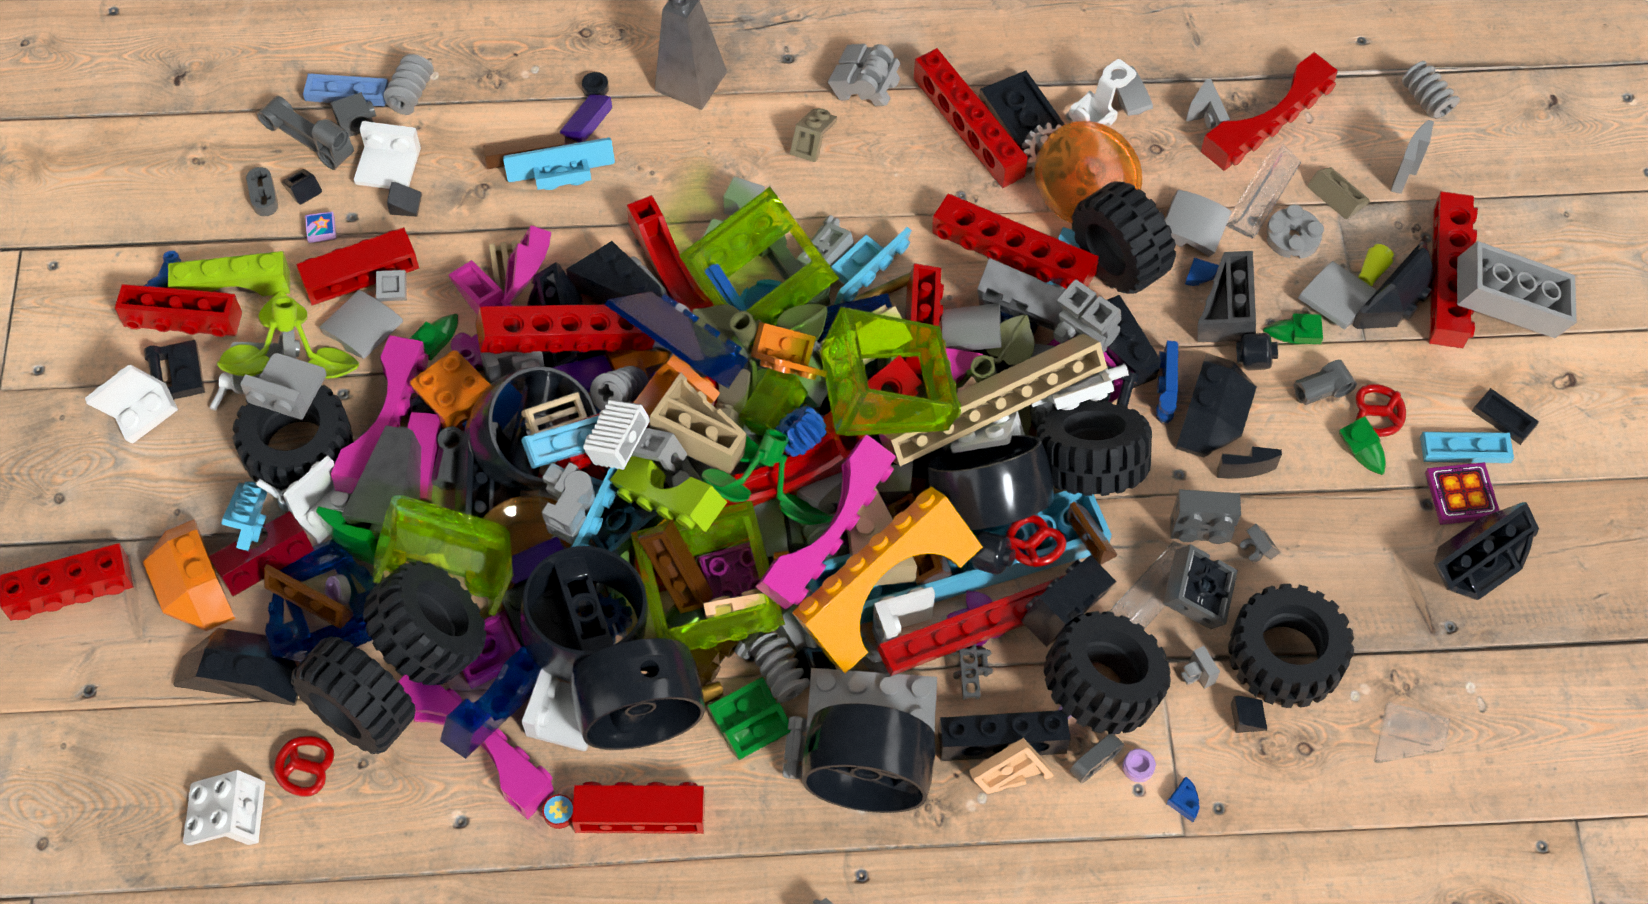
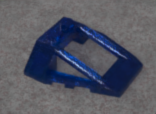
[265,539,381,662]

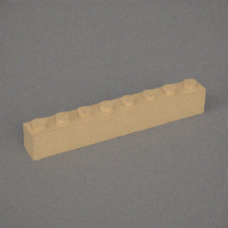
[877,333,1107,466]

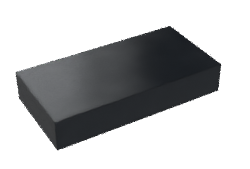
[1472,388,1539,445]

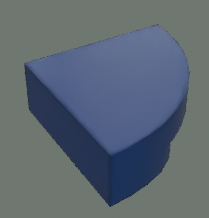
[1185,258,1219,286]
[1166,777,1200,822]

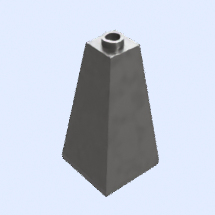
[655,0,727,110]
[342,426,422,556]

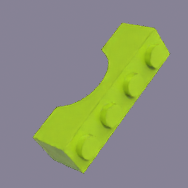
[168,251,290,296]
[610,456,727,533]

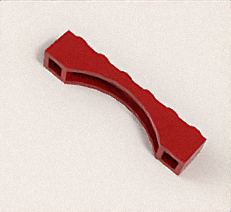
[1201,52,1338,171]
[627,195,714,348]
[714,422,865,522]

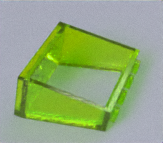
[679,186,839,345]
[820,307,961,436]
[631,500,786,650]

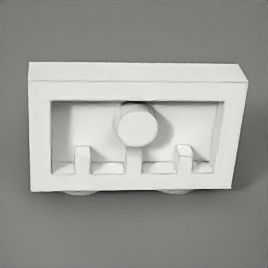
[354,121,421,189]
[85,365,178,444]
[951,411,1025,453]
[283,456,352,544]
[872,587,935,646]
[522,669,588,751]
[183,770,265,846]

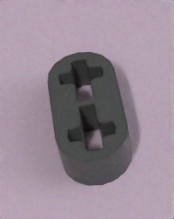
[246,167,278,216]
[1070,734,1124,783]

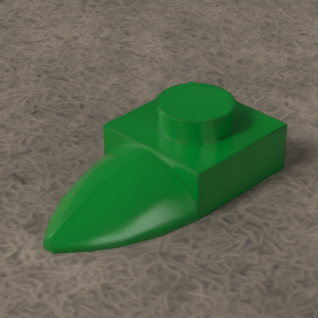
[1263,313,1323,345]
[409,314,458,361]
[1339,416,1386,475]

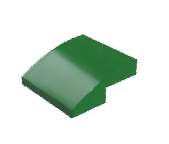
[316,506,383,567]
[707,677,791,760]

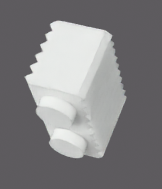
[584,400,650,470]

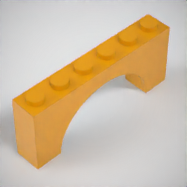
[792,487,983,673]

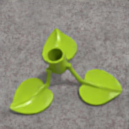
[217,290,359,379]

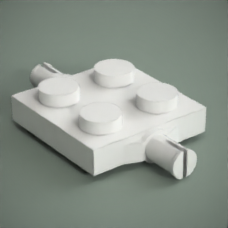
[1031,364,1129,410]

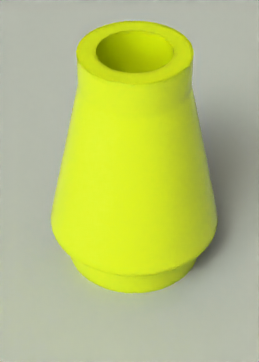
[1358,244,1394,286]

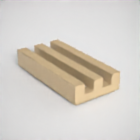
[489,240,525,294]
[521,392,587,435]

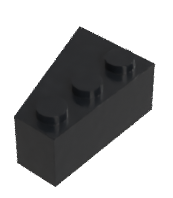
[566,241,665,316]
[1105,295,1161,388]
[1021,555,1117,647]

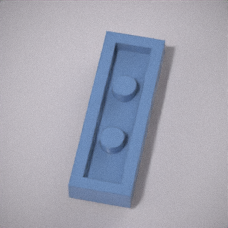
[303,73,389,106]

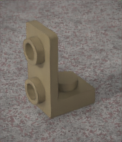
[790,108,837,162]
[715,369,751,429]

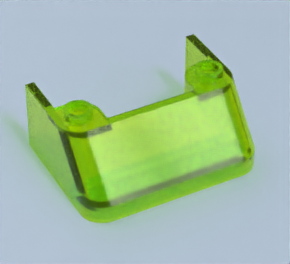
[373,495,513,616]

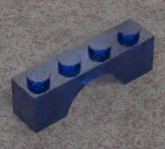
[440,646,542,759]

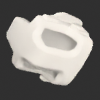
[1069,59,1136,134]

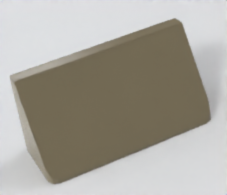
[1308,167,1370,219]

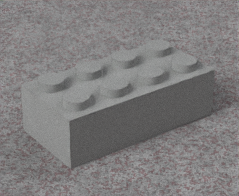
[1457,241,1577,338]
[807,668,937,732]

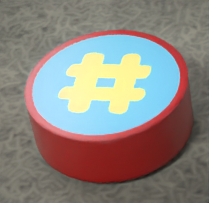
[542,794,573,829]

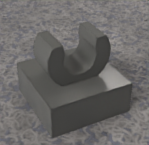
[1240,524,1281,563]

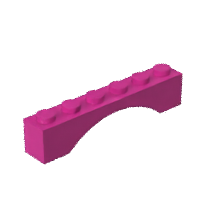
[331,335,428,494]
[755,434,896,610]
[398,675,554,820]

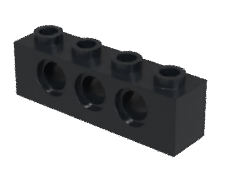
[938,710,1071,761]

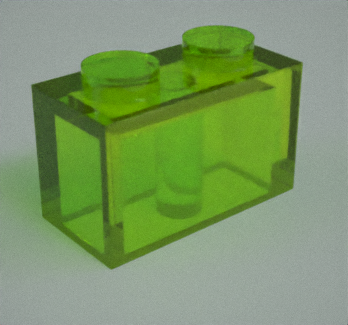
[738,368,808,436]

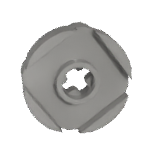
[1266,204,1324,259]

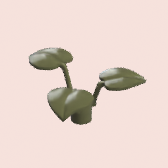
[692,304,827,414]
[915,315,1035,435]

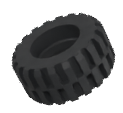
[1072,181,1176,294]
[233,385,354,491]
[1037,401,1152,496]
[363,561,486,685]
[1228,583,1354,708]
[1043,611,1171,734]
[291,636,416,754]

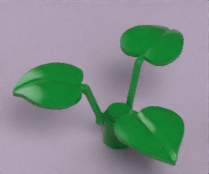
[701,429,833,525]

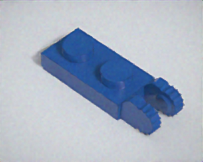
[1156,340,1178,424]

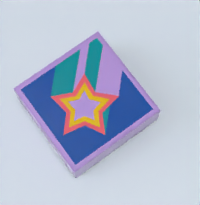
[305,211,337,243]

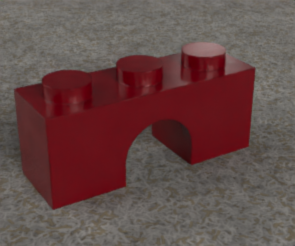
[208,511,314,597]

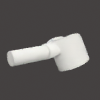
[209,372,233,411]
[256,479,289,511]

